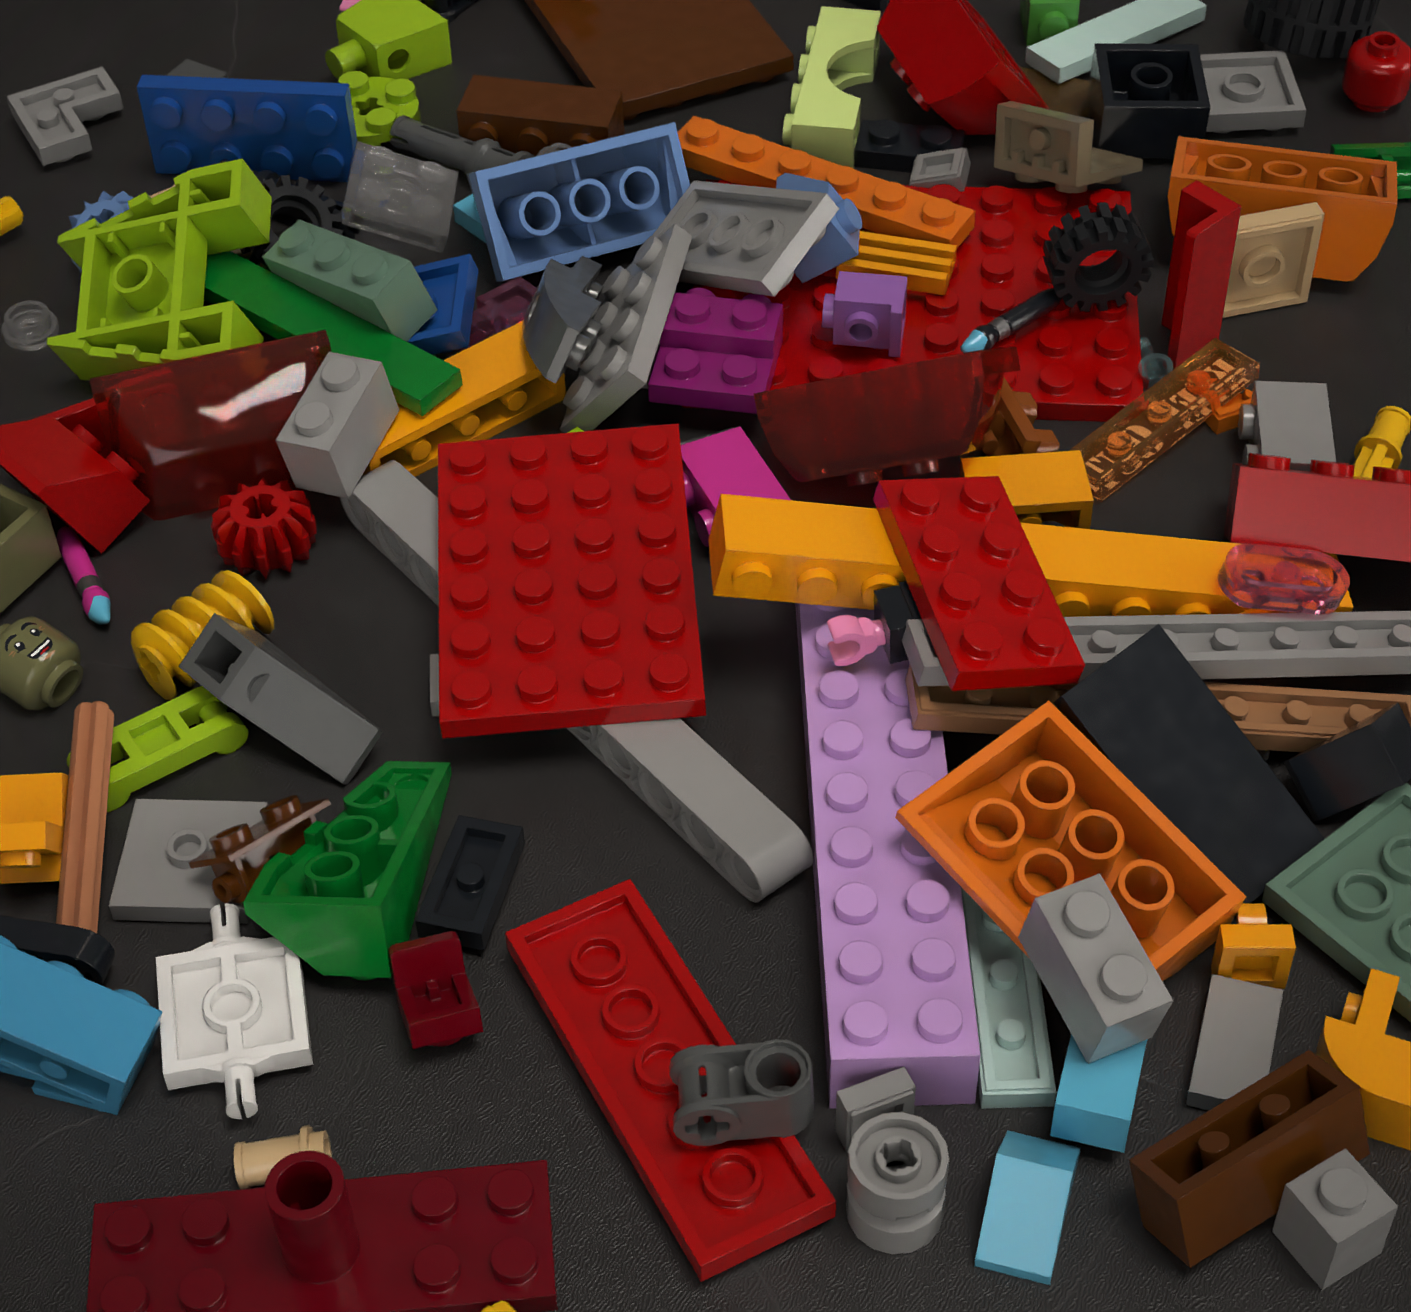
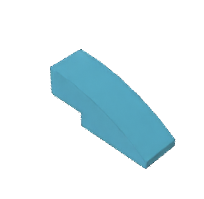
[1050,1034,1147,1153]

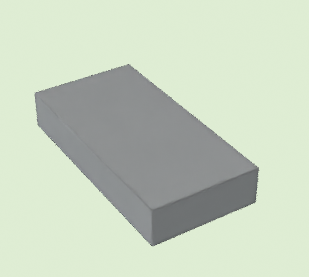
[1186,974,1284,1110]

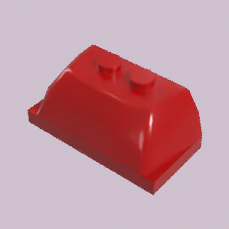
[877,0,1051,135]

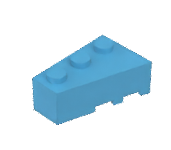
[0,935,163,1115]

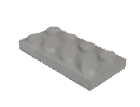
[632,180,839,297]
[560,223,692,433]

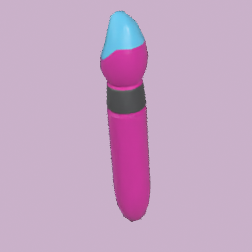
[56,527,111,625]

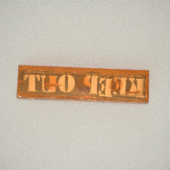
[1069,338,1260,502]

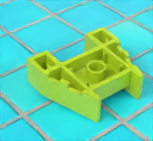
[47,158,272,396]

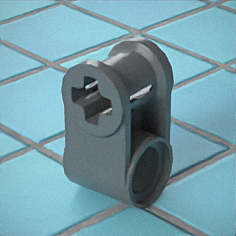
[669,1039,815,1146]

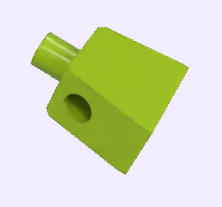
[325,0,452,79]

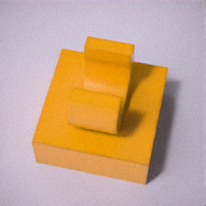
[1211,903,1296,989]

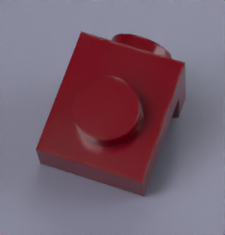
[388,931,484,1049]

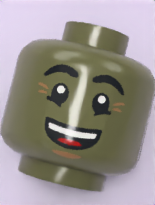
[0,616,84,711]

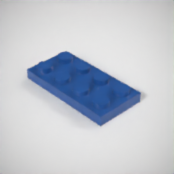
[137,75,362,183]

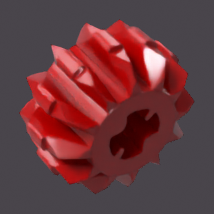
[211,478,317,579]

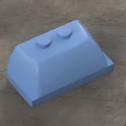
[466,122,690,282]

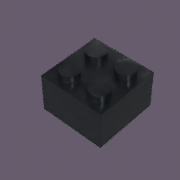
[1087,43,1211,160]

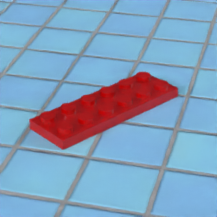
[505,879,836,1282]

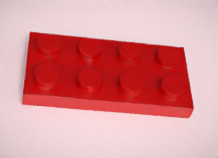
[873,476,1085,691]

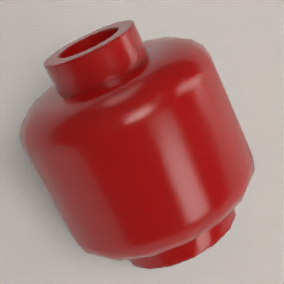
[1342,31,1411,112]

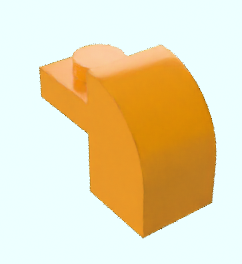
[0,773,69,884]
[1315,968,1411,1151]

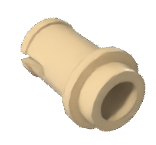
[234,1125,332,1189]

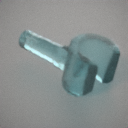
[1138,337,1174,394]

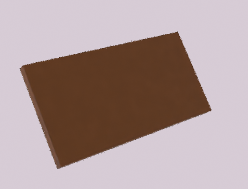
[525,0,794,121]

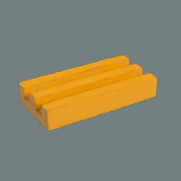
[836,231,957,295]

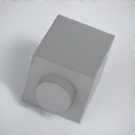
[1272,1148,1398,1290]

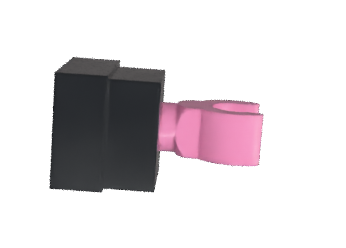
[827,581,922,666]

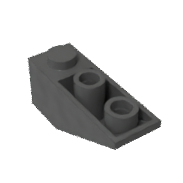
[178,613,384,785]

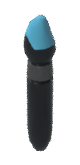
[961,288,1062,356]

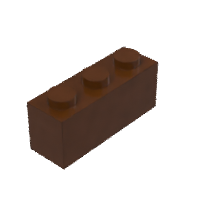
[456,75,624,157]
[1129,1050,1370,1268]

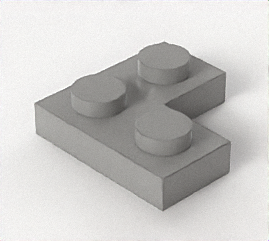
[6,66,123,166]

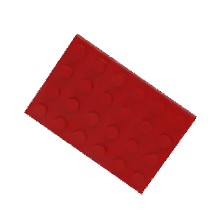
[438,423,706,739]

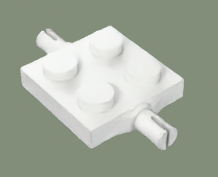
[156,903,313,1119]

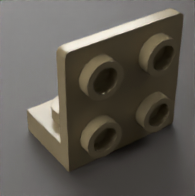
[994,101,1143,193]

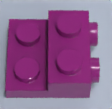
[648,288,783,415]

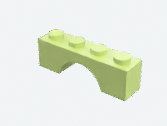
[783,6,881,168]

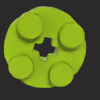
[338,71,421,154]

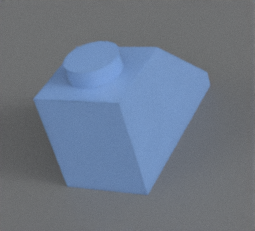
[776,173,862,283]

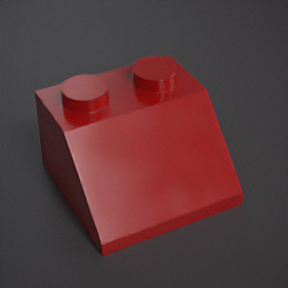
[0,416,151,554]

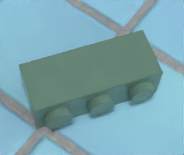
[262,219,438,342]

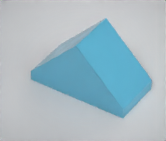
[974,1130,1081,1285]

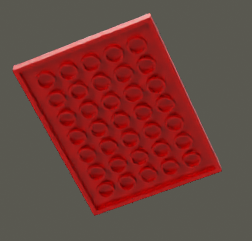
[682,180,1144,423]

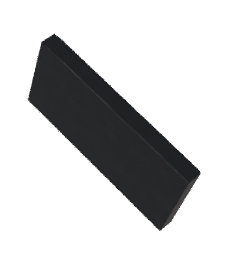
[1053,624,1325,903]

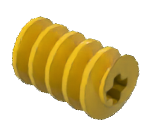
[131,570,274,700]

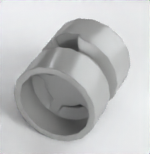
[846,1112,949,1254]

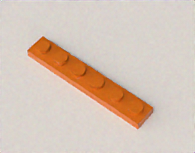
[678,116,975,248]

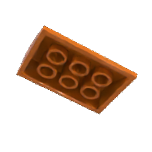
[895,701,1247,982]

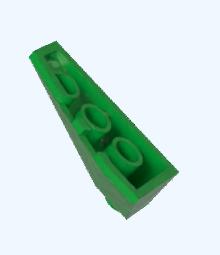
[243,761,452,980]

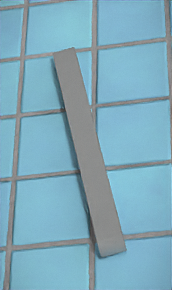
[340,460,814,903]

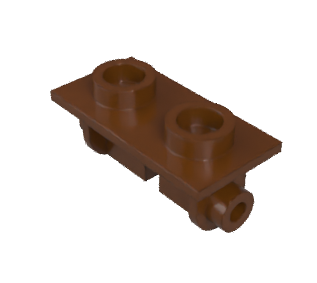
[188,795,331,903]

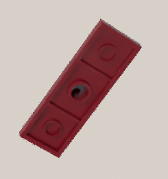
[86,1151,558,1312]

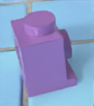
[822,271,908,358]

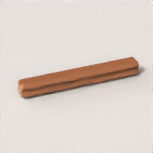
[56,701,114,933]

